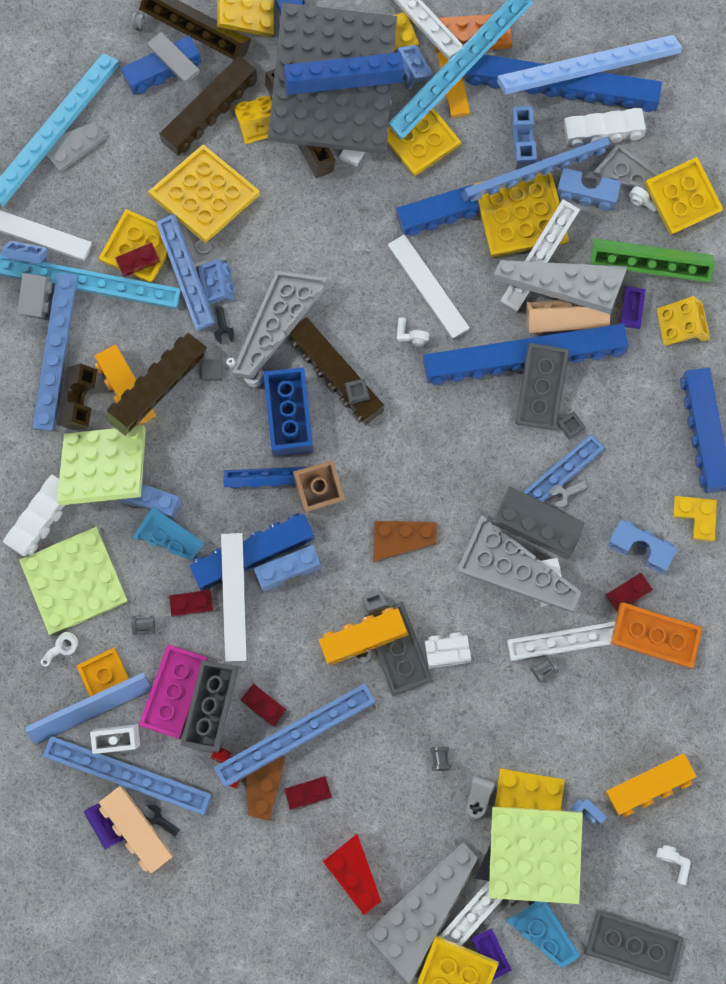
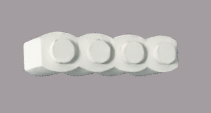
[563,108,646,148]
[3,475,69,557]

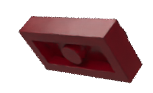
[115,242,160,277]
[605,573,653,613]
[169,590,214,617]
[240,683,287,727]
[284,776,332,810]

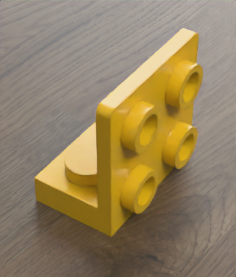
[233,96,272,144]
[657,296,710,346]

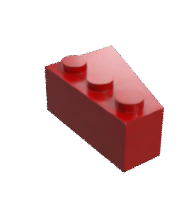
[323,834,382,915]

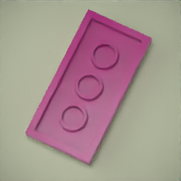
[139,644,208,739]

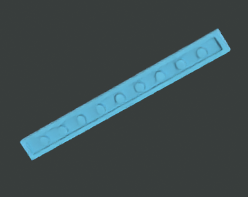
[388,0,533,139]
[0,53,120,207]
[0,254,182,310]

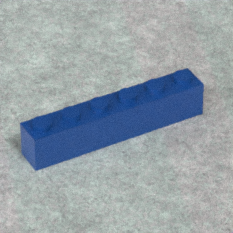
[283,52,405,95]
[680,368,726,493]
[189,513,315,591]

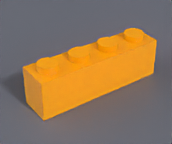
[94,344,156,426]
[318,607,409,666]
[604,753,697,818]

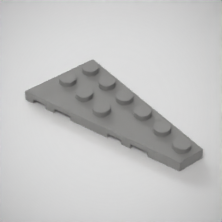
[493,260,627,314]
[232,271,331,379]
[457,515,583,614]
[366,843,479,984]

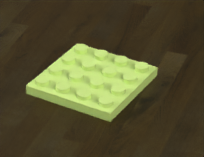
[57,425,146,505]
[19,527,128,636]
[489,807,583,904]

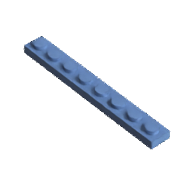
[461,137,611,202]
[32,273,78,432]
[214,683,376,788]
[43,736,212,816]

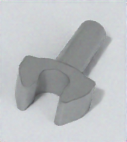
[548,481,587,506]

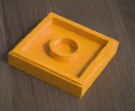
[76,647,129,697]

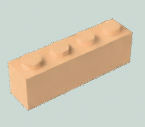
[527,300,610,334]
[98,786,174,874]

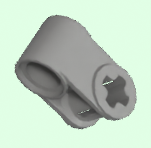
[466,776,495,821]

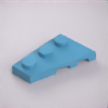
[132,507,204,561]
[506,901,581,968]

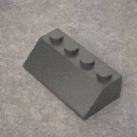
[492,486,584,560]
[181,661,239,753]

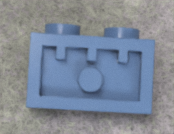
[395,45,434,90]
[1,241,48,264]
[198,259,235,305]
[569,798,607,825]

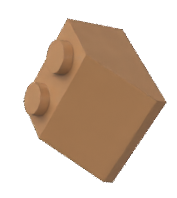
[293,460,345,512]

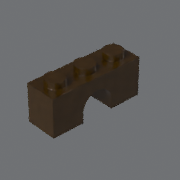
[58,363,98,430]

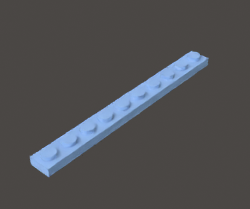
[497,35,682,95]

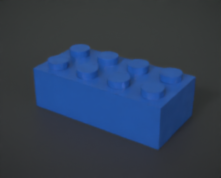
[263,367,314,457]

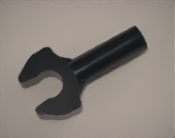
[214,307,235,344]
[144,805,180,837]

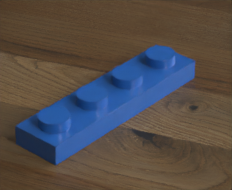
[223,467,307,489]

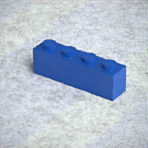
[121,35,202,95]
[396,185,479,236]

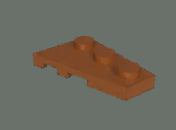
[373,521,437,563]
[244,747,286,821]

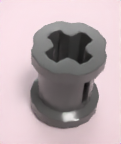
[131,616,155,635]
[530,655,559,683]
[430,746,451,771]

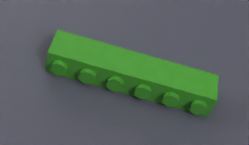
[590,238,715,282]

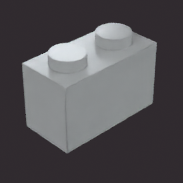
[17,273,53,317]

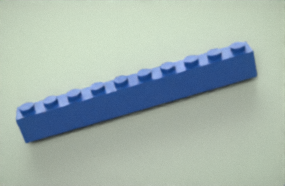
[465,54,662,112]
[423,323,629,385]

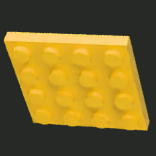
[148,144,260,244]
[474,173,569,258]

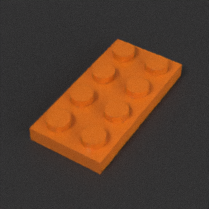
[435,14,512,53]
[610,602,703,669]

